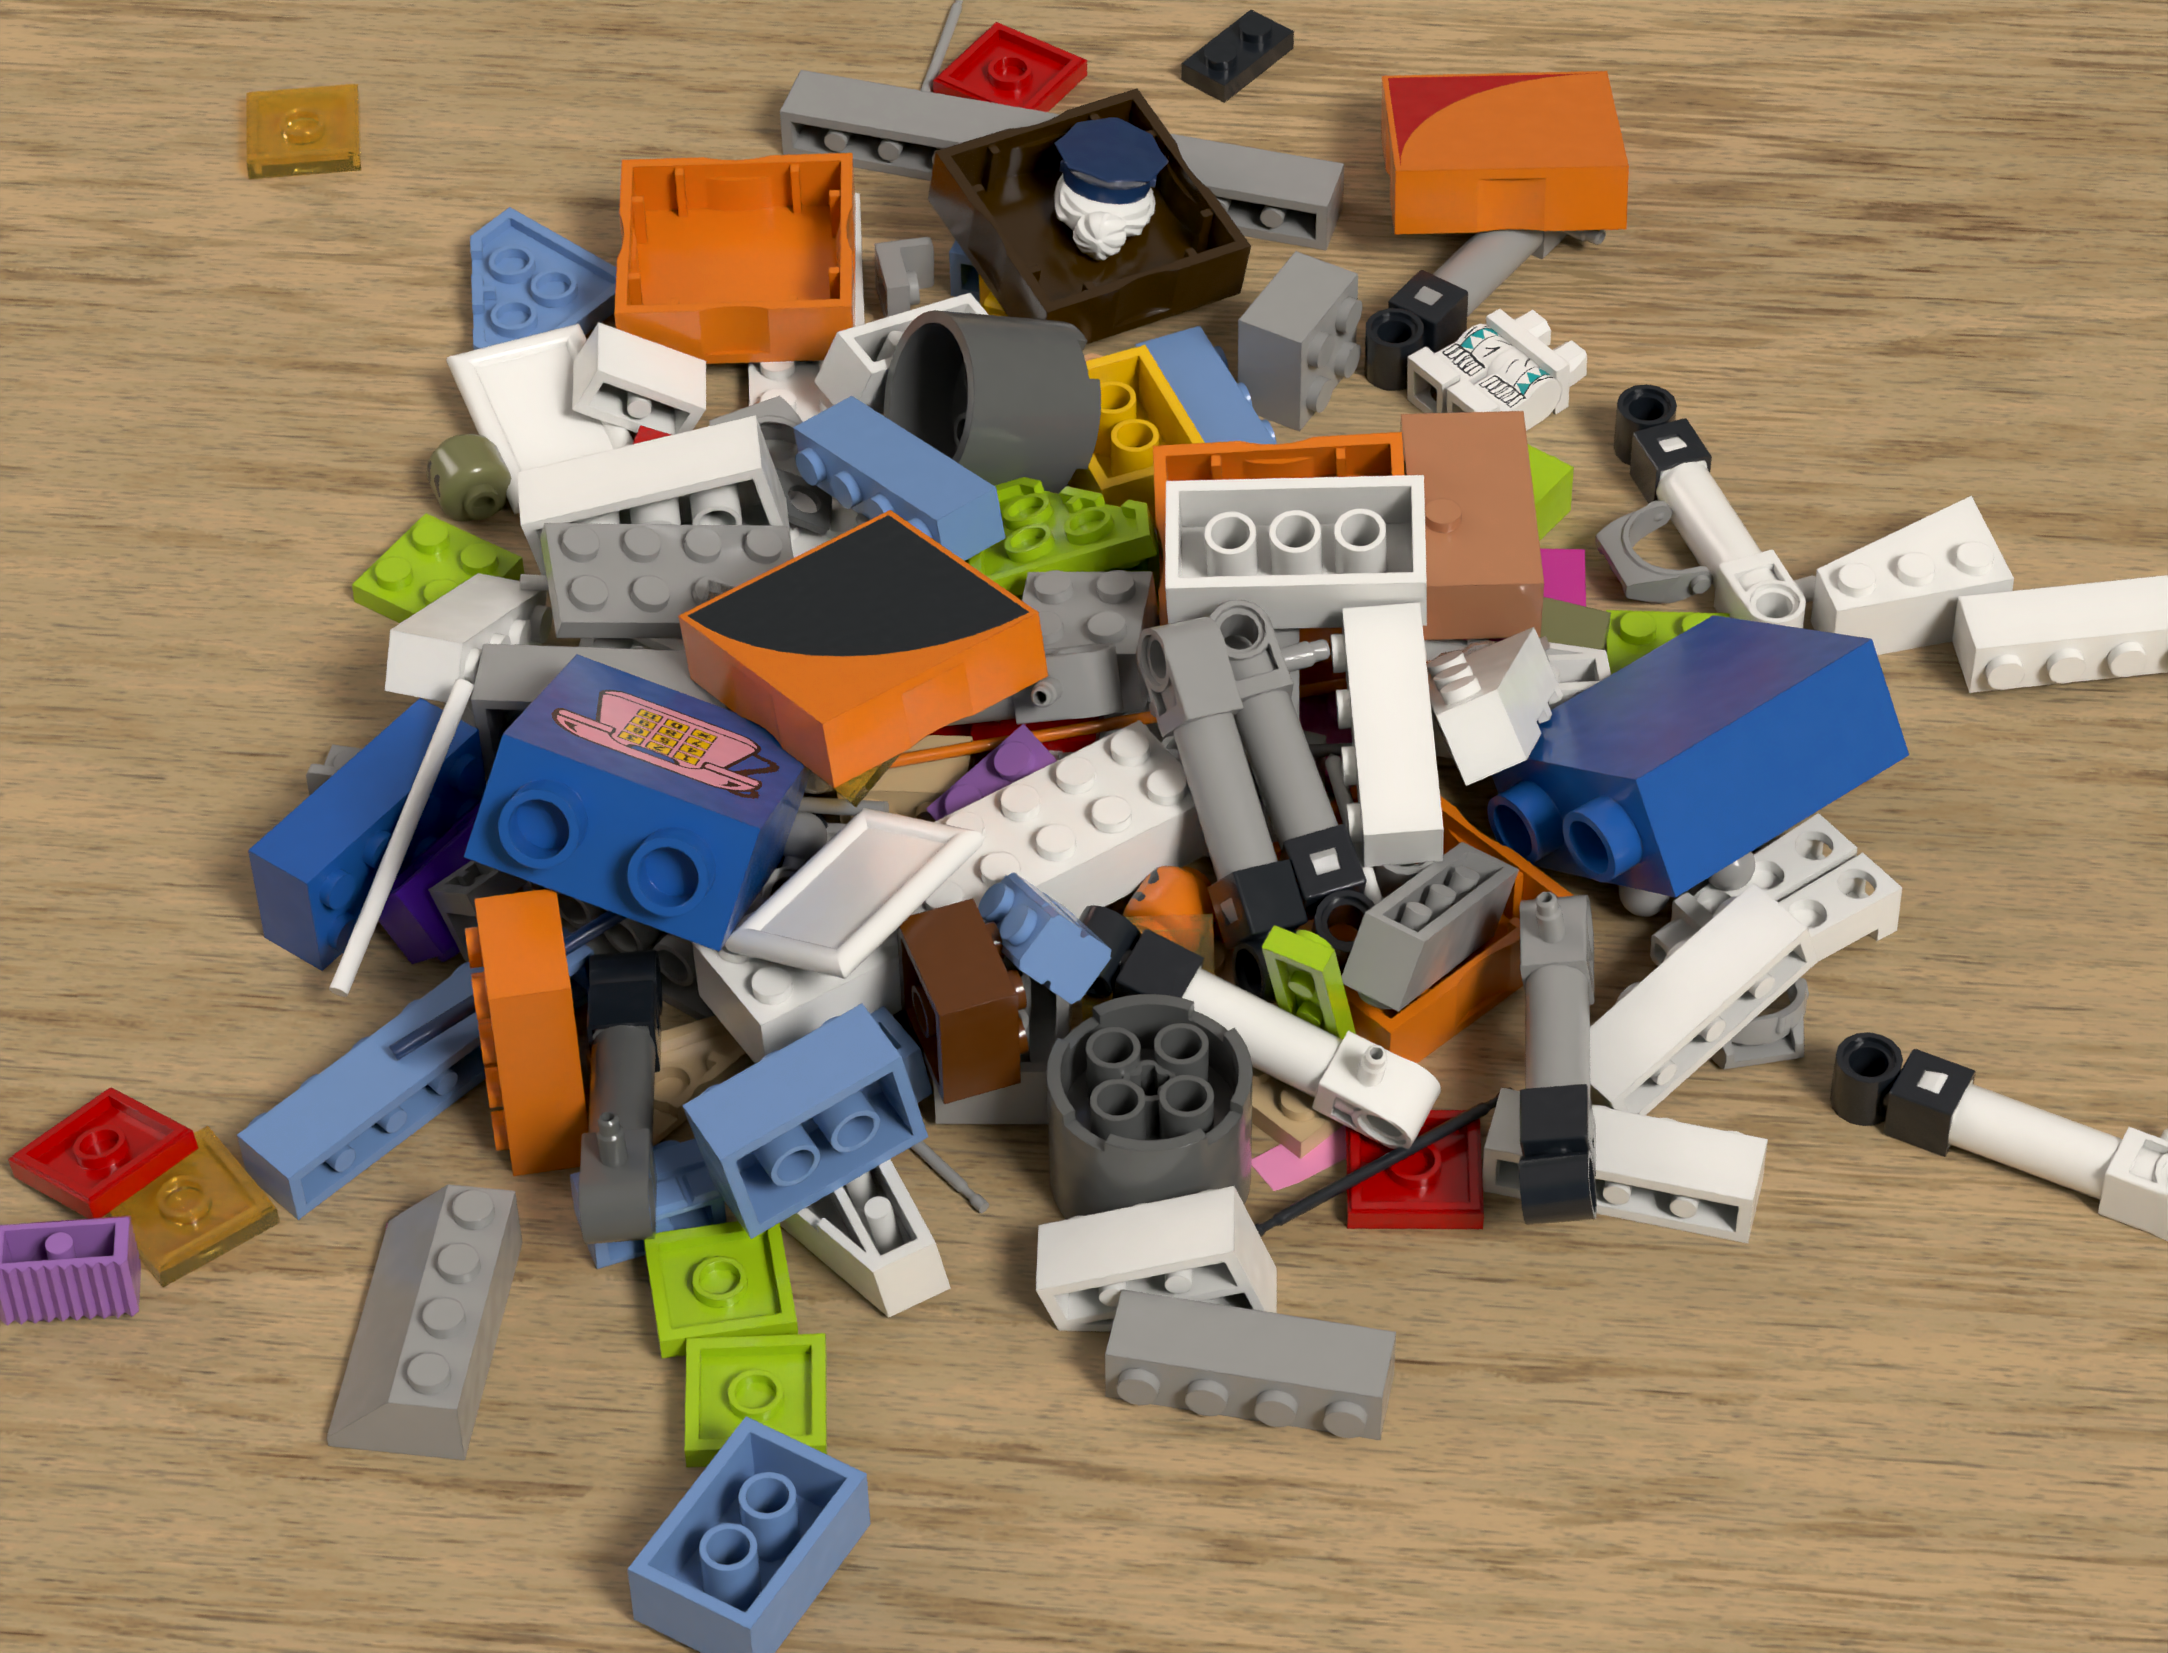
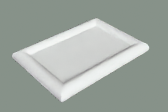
[446,324,634,514]
[725,808,984,979]

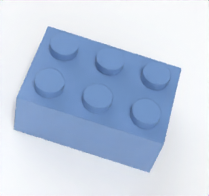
[682,1003,928,1239]
[627,1416,871,1653]

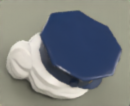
[1054,118,1169,261]

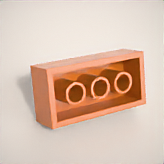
[465,889,588,1176]

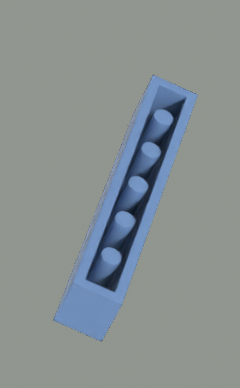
[237,926,594,1220]

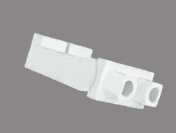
[1650,813,1902,966]

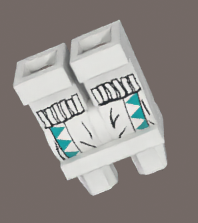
[1407,309,1587,431]

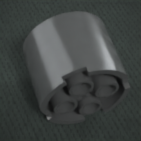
[884,310,1101,494]
[1047,994,1253,1220]

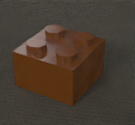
[897,898,1029,1104]

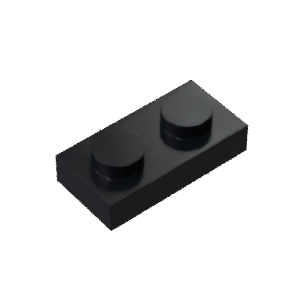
[1181,9,1294,103]

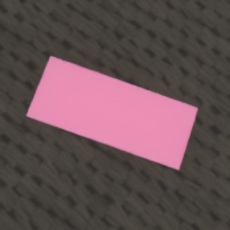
[1251,1125,1346,1191]

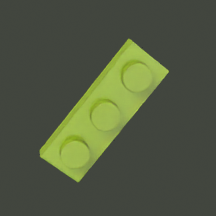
[1262,925,1356,1040]

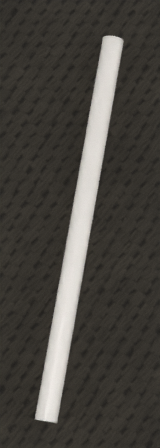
[329,679,474,997]

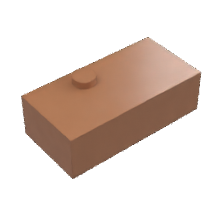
[1400,411,1544,640]

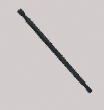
[1255,1087,1513,1237]

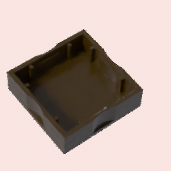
[928,88,1251,345]

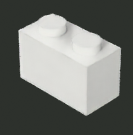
[572,322,706,435]

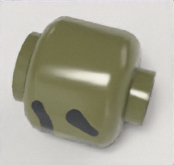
[426,434,511,521]

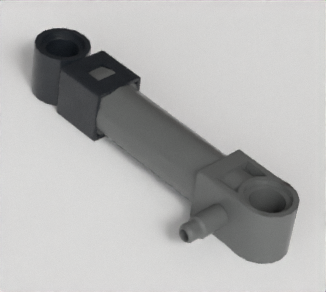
[579,950,663,1244]

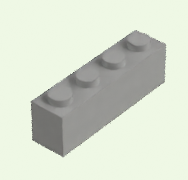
[1341,842,1519,1012]
[1105,1289,1396,1440]

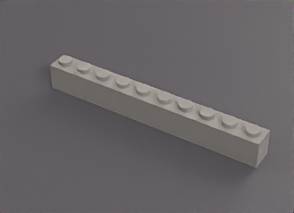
[780,70,1344,250]

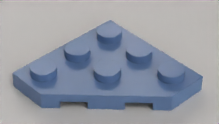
[470,207,617,350]

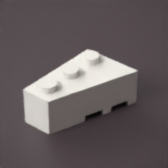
[1427,627,1563,786]
[780,1159,951,1318]

